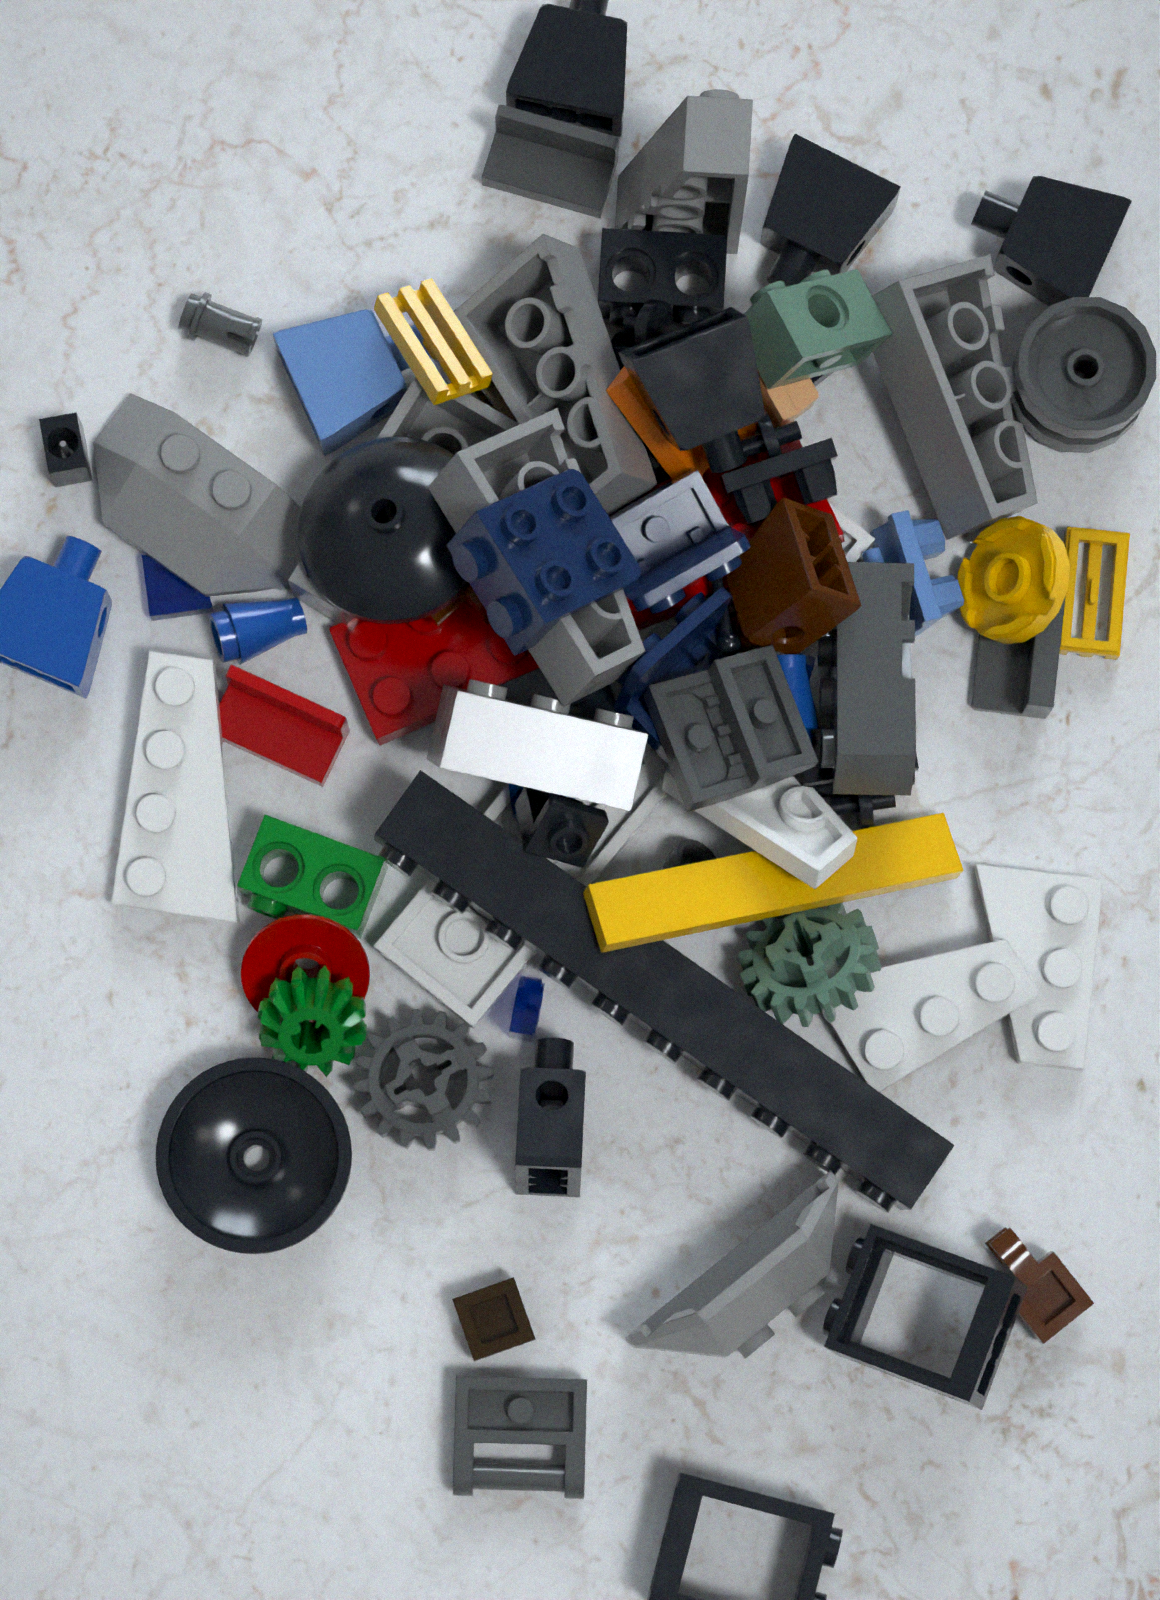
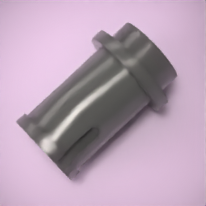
[178,292,262,357]

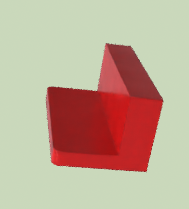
[219,665,350,787]

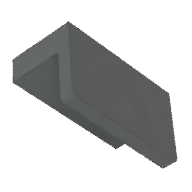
[481,105,619,219]
[971,598,1065,719]

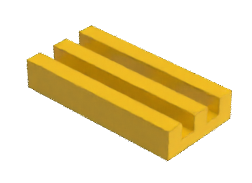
[374,278,493,405]
[1059,527,1130,660]

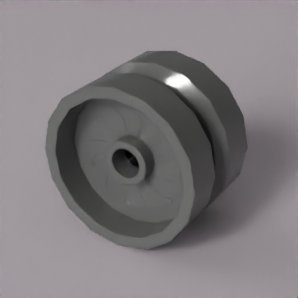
[1010,297,1156,453]

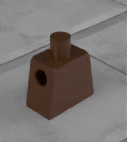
[726,497,862,654]

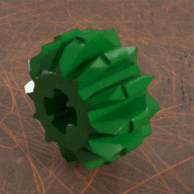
[258,965,367,1078]

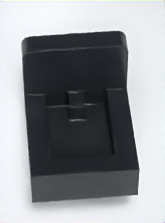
[515,787,609,868]

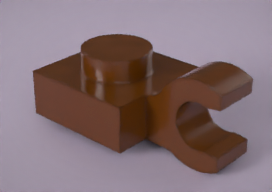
[985,1227,1094,1344]

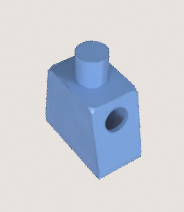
[273,309,432,456]

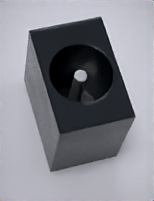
[39,412,93,487]

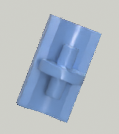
[862,510,964,636]

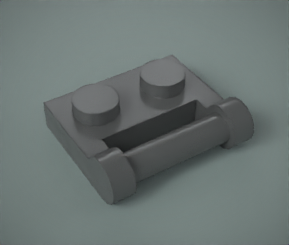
[453,1376,587,1499]

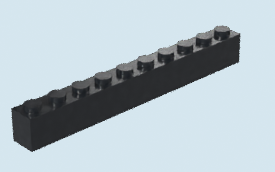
[374,770,955,1213]

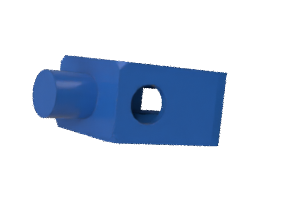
[0,536,112,699]

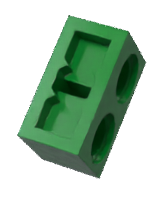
[237,815,388,939]

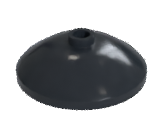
[297,437,470,624]
[155,1057,352,1254]

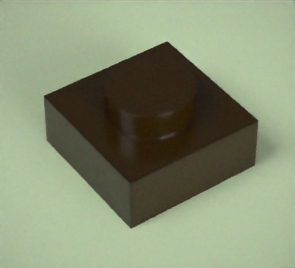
[452,1277,536,1362]

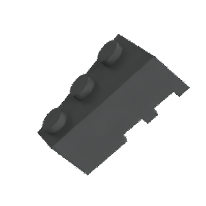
[817,562,916,796]

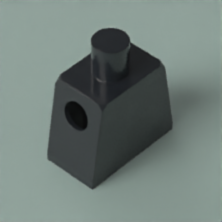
[506,0,628,137]
[760,134,901,287]
[971,176,1132,306]
[618,307,765,473]
[515,1038,586,1197]

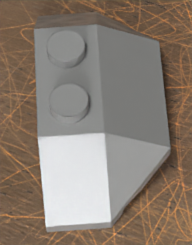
[93,393,301,597]
[626,1170,839,1358]

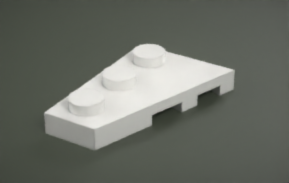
[831,939,1041,1092]

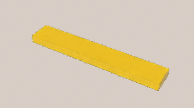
[583,813,964,953]

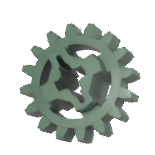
[738,903,881,1027]

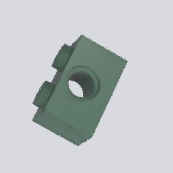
[744,269,893,390]

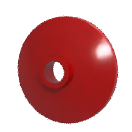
[241,914,370,1023]

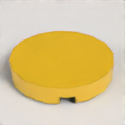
[957,516,1070,644]

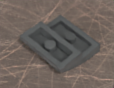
[643,645,818,812]

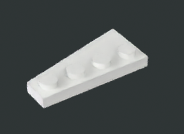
[111,651,240,923]

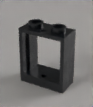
[823,1224,1028,1410]
[647,1472,843,1600]

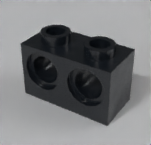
[598,228,728,328]

